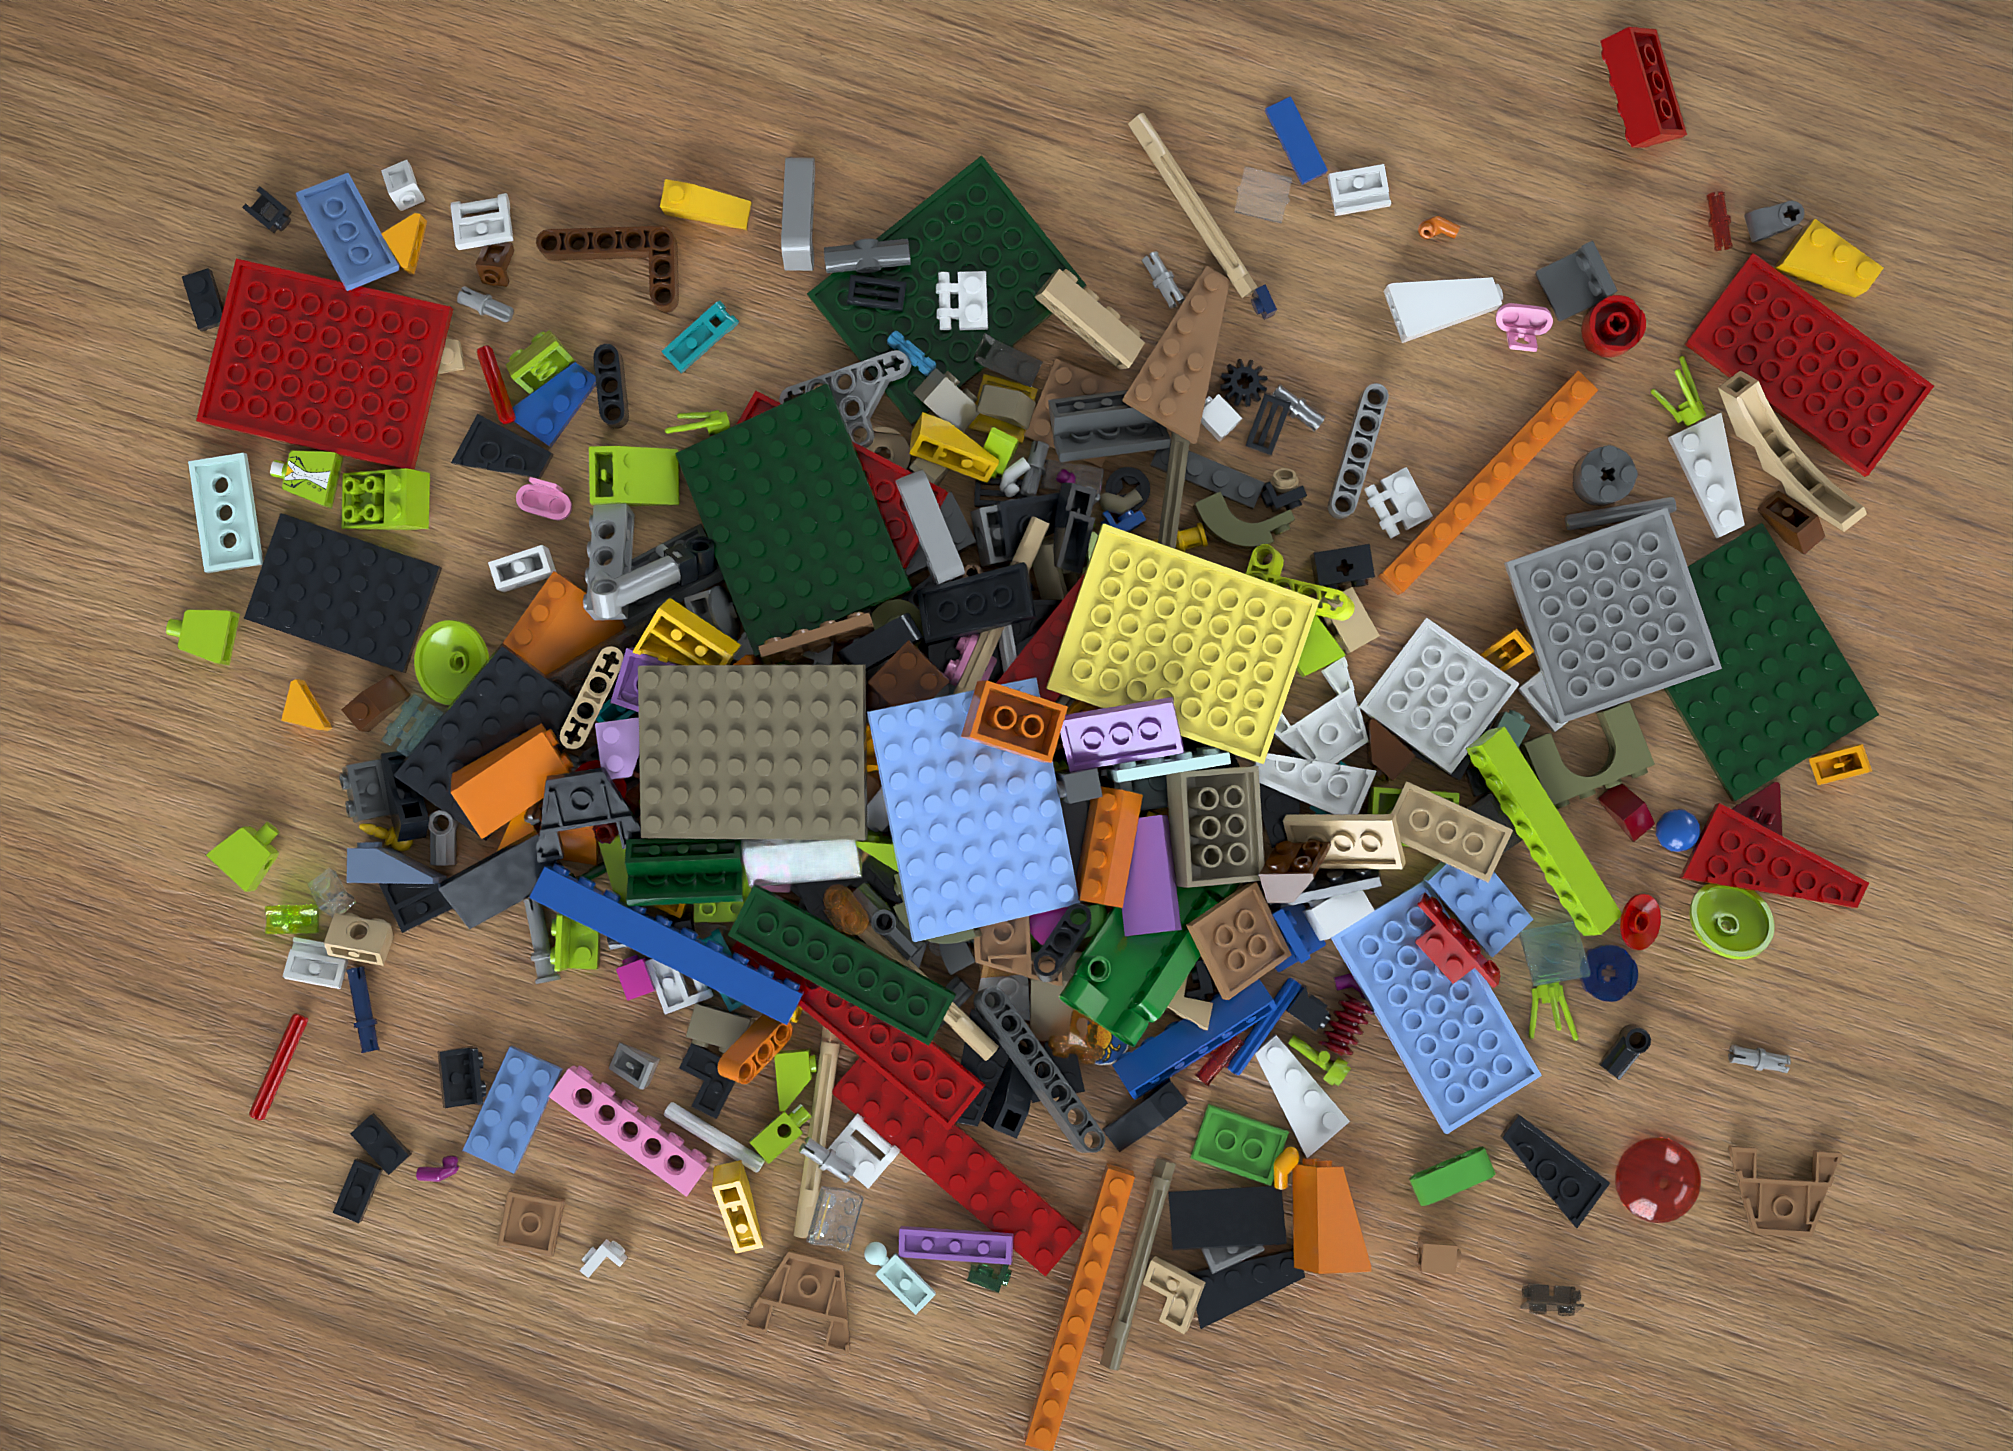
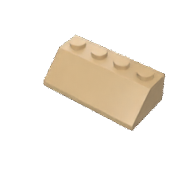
[1034,269,1145,370]

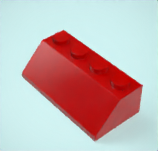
[1600,27,1687,148]

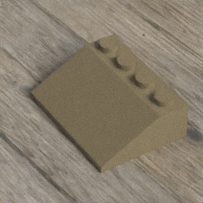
[1166,766,1264,888]

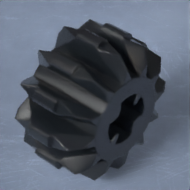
[1220,359,1268,407]

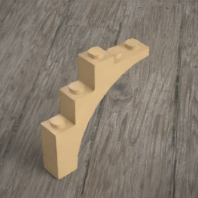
[1718,371,1867,532]

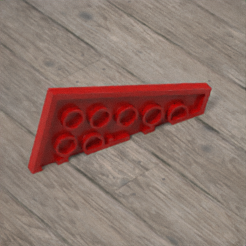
[1679,803,1869,908]

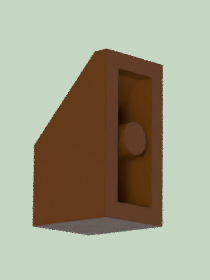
[1757,491,1826,555]
[341,674,411,732]
[1365,718,1415,782]

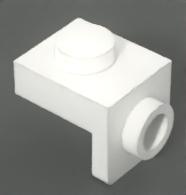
[580,1239,628,1278]

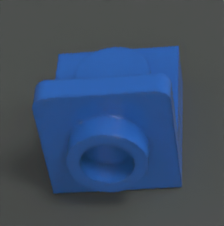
[1100,510,1146,532]

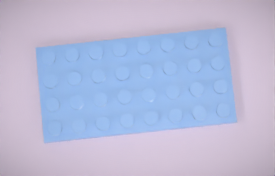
[1331,880,1542,1134]

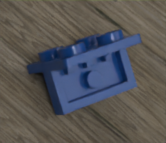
[1271,903,1326,972]

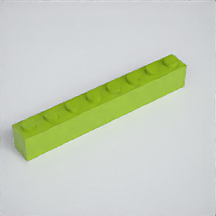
[1466,726,1622,936]

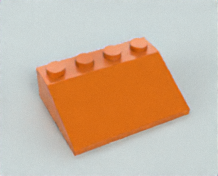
[503,571,626,698]

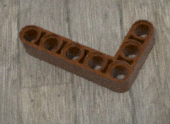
[536,226,679,313]

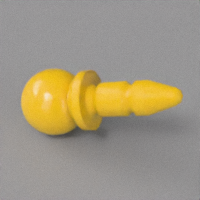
[359,823,413,851]

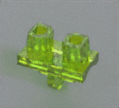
[265,904,319,934]

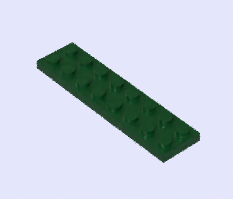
[728,884,957,1046]

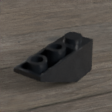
[981,1044,1039,1139]

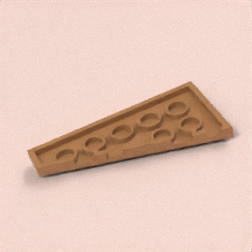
[1122,266,1230,444]

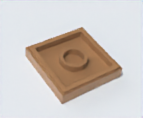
[497,1188,565,1257]

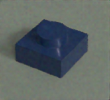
[1251,284,1277,320]

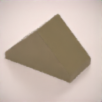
[976,384,1036,430]

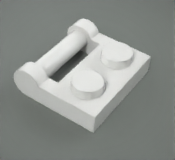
[451,193,514,250]
[645,959,714,1014]
[827,1114,901,1189]

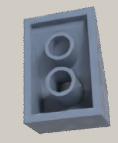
[346,842,447,884]

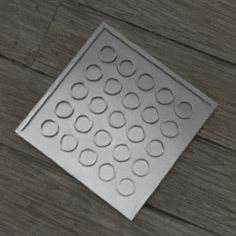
[1504,507,1722,724]

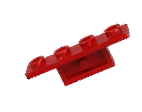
[1415,892,1501,988]

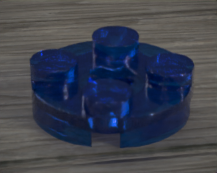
[1579,944,1638,1002]

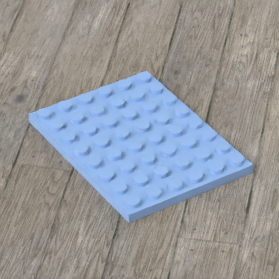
[867,678,1080,942]

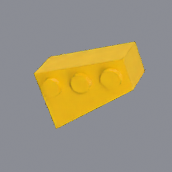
[1774,219,1884,298]

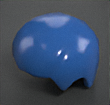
[1656,809,1700,852]

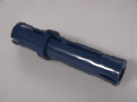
[346,966,380,1053]

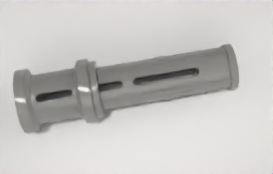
[523,899,561,984]

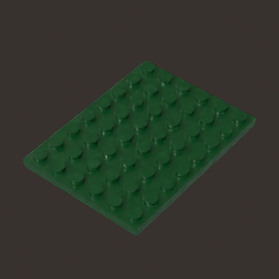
[807,155,1087,426]
[675,383,912,658]
[1664,523,1879,801]

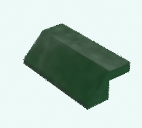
[625,838,744,906]

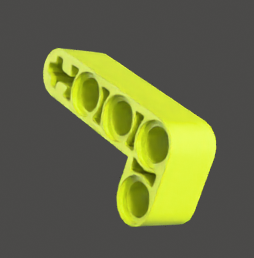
[1246,544,1355,621]

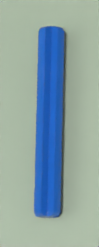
[1227,978,1301,1076]

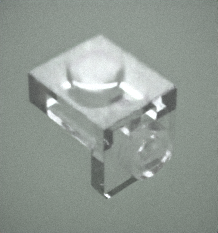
[307,868,356,918]

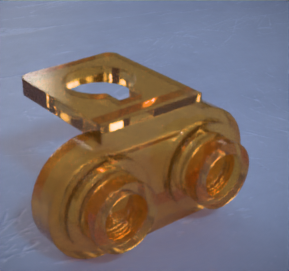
[823,884,869,936]
[1048,1010,1103,1065]

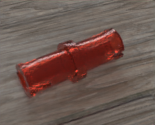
[1706,191,1733,251]
[1195,1035,1245,1087]

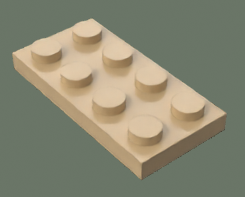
[1391,781,1513,883]
[1283,814,1406,869]

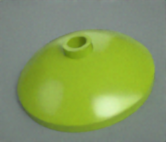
[414,620,489,705]
[1689,883,1775,959]

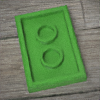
[1190,1104,1289,1186]

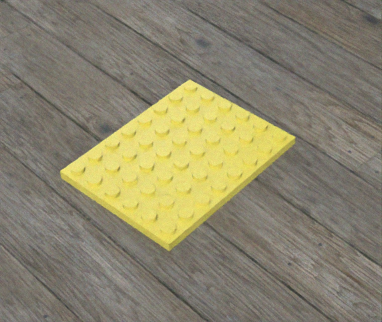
[1046,524,1319,764]

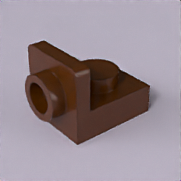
[475,242,515,287]

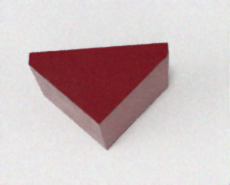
[1597,783,1655,842]

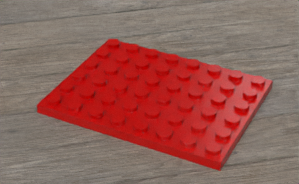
[196,258,454,470]

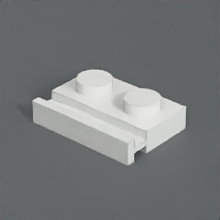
[1328,164,1391,216]
[283,937,348,989]

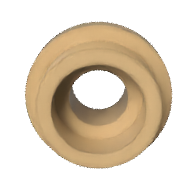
[1270,468,1299,493]

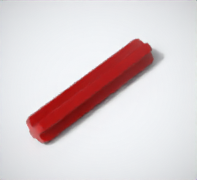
[476,345,516,424]

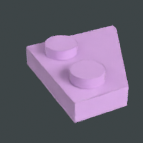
[595,718,639,780]

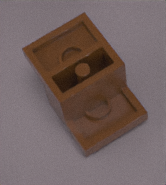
[866,640,950,716]

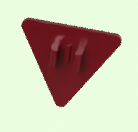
[1732,782,1783,836]

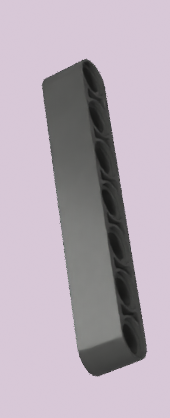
[974,987,1105,1153]

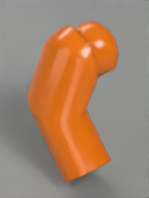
[1418,216,1461,239]

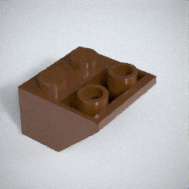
[1259,840,1331,903]

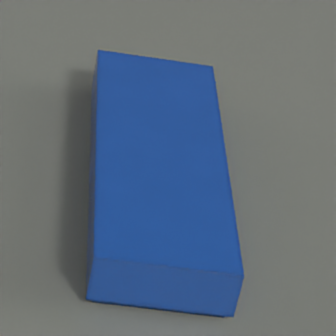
[1265,96,1328,185]

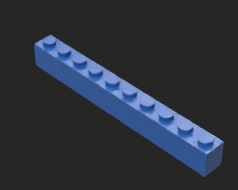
[529,864,805,1025]

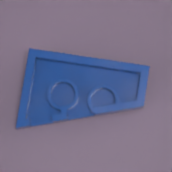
[512,362,596,447]

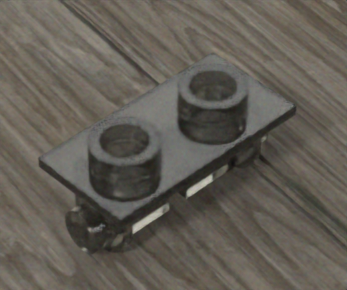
[1520,1283,1584,1316]

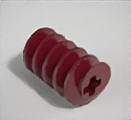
[1318,993,1374,1056]

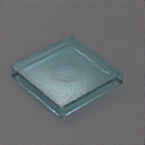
[1519,921,1591,986]

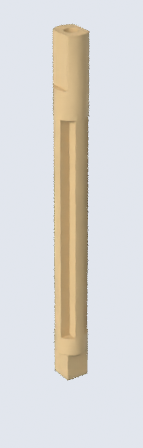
[1128,113,1258,298]
[953,517,1050,694]
[833,897,999,1061]
[794,1026,841,1238]

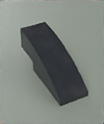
[1053,483,1097,574]

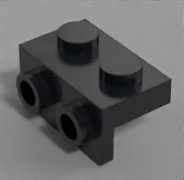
[437,1046,486,1108]

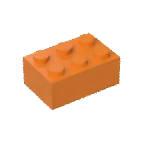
[961,680,1068,763]

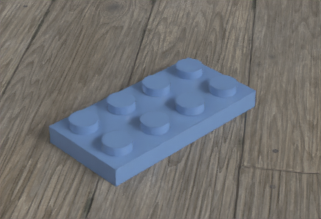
[296,173,399,291]
[1424,861,1534,958]
[463,1046,563,1174]

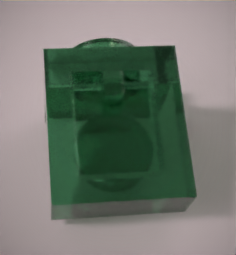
[967,1263,1012,1293]

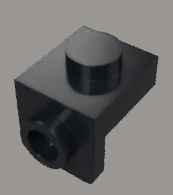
[1260,481,1307,512]

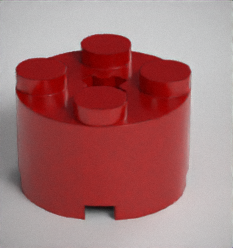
[1581,295,1646,358]

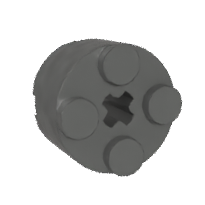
[1572,445,1638,506]

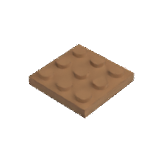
[1024,359,1129,469]
[1186,881,1291,1000]

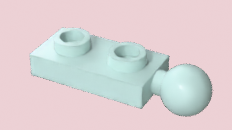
[864,1242,936,1315]

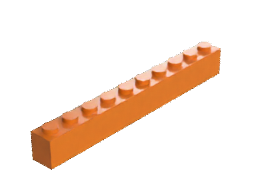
[1378,371,1598,595]
[1025,1163,1135,1451]

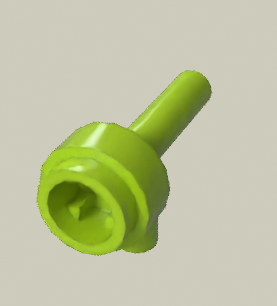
[1288,1035,1351,1087]

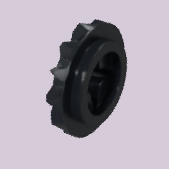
[1105,467,1150,512]

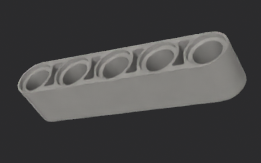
[1328,383,1389,519]

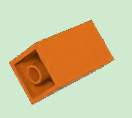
[451,723,574,839]
[1292,1158,1371,1274]

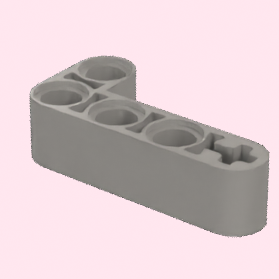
[781,157,815,271]
[896,469,965,585]

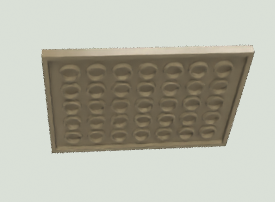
[638,665,868,840]

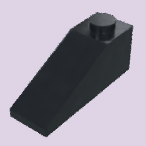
[380,750,430,842]
[1102,1078,1188,1152]

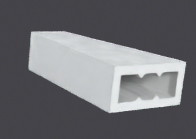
[1383,277,1503,343]

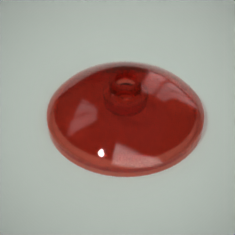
[1615,1137,1701,1223]

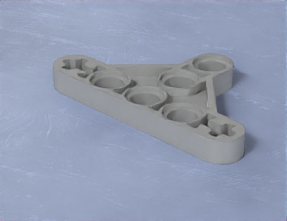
[779,350,911,448]

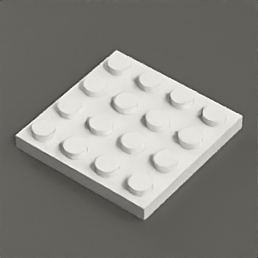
[1359,618,1520,775]

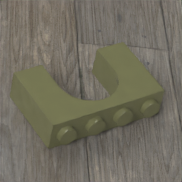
[1519,702,1655,809]

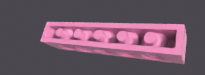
[548,1065,710,1197]

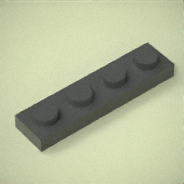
[1150,443,1264,510]

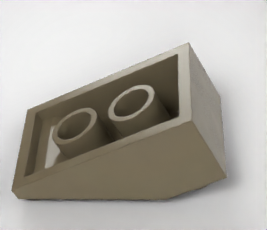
[1030,952,1087,1042]

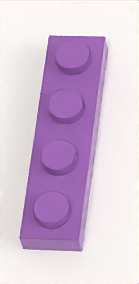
[899,1226,1013,1265]

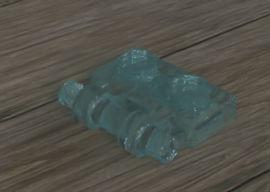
[381,694,443,757]

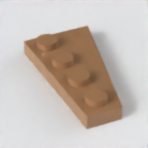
[758,612,875,665]

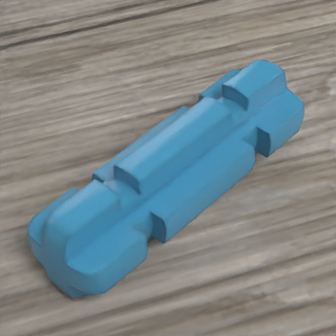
[887,331,936,376]

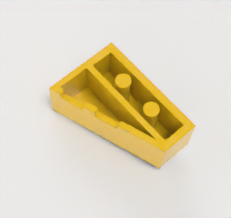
[632,598,742,665]

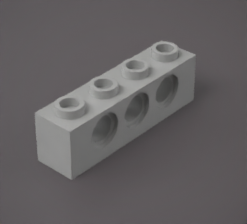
[583,503,635,621]

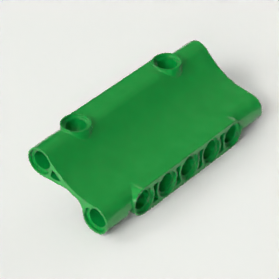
[1059,883,1240,1047]

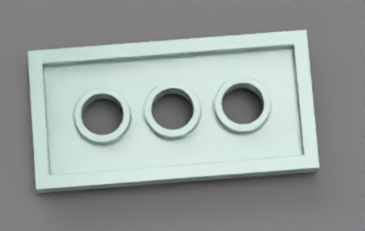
[188,453,263,573]
[1106,746,1231,782]

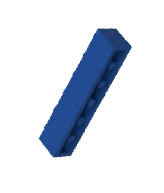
[1112,979,1278,1100]

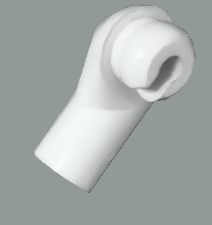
[1000,457,1031,498]

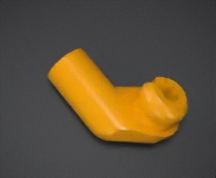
[1274,1147,1300,1189]

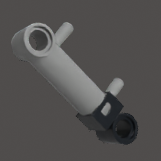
[590,536,716,618]

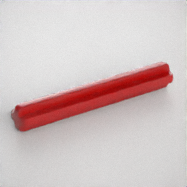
[249,1013,308,1120]

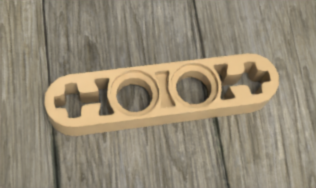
[560,646,624,749]

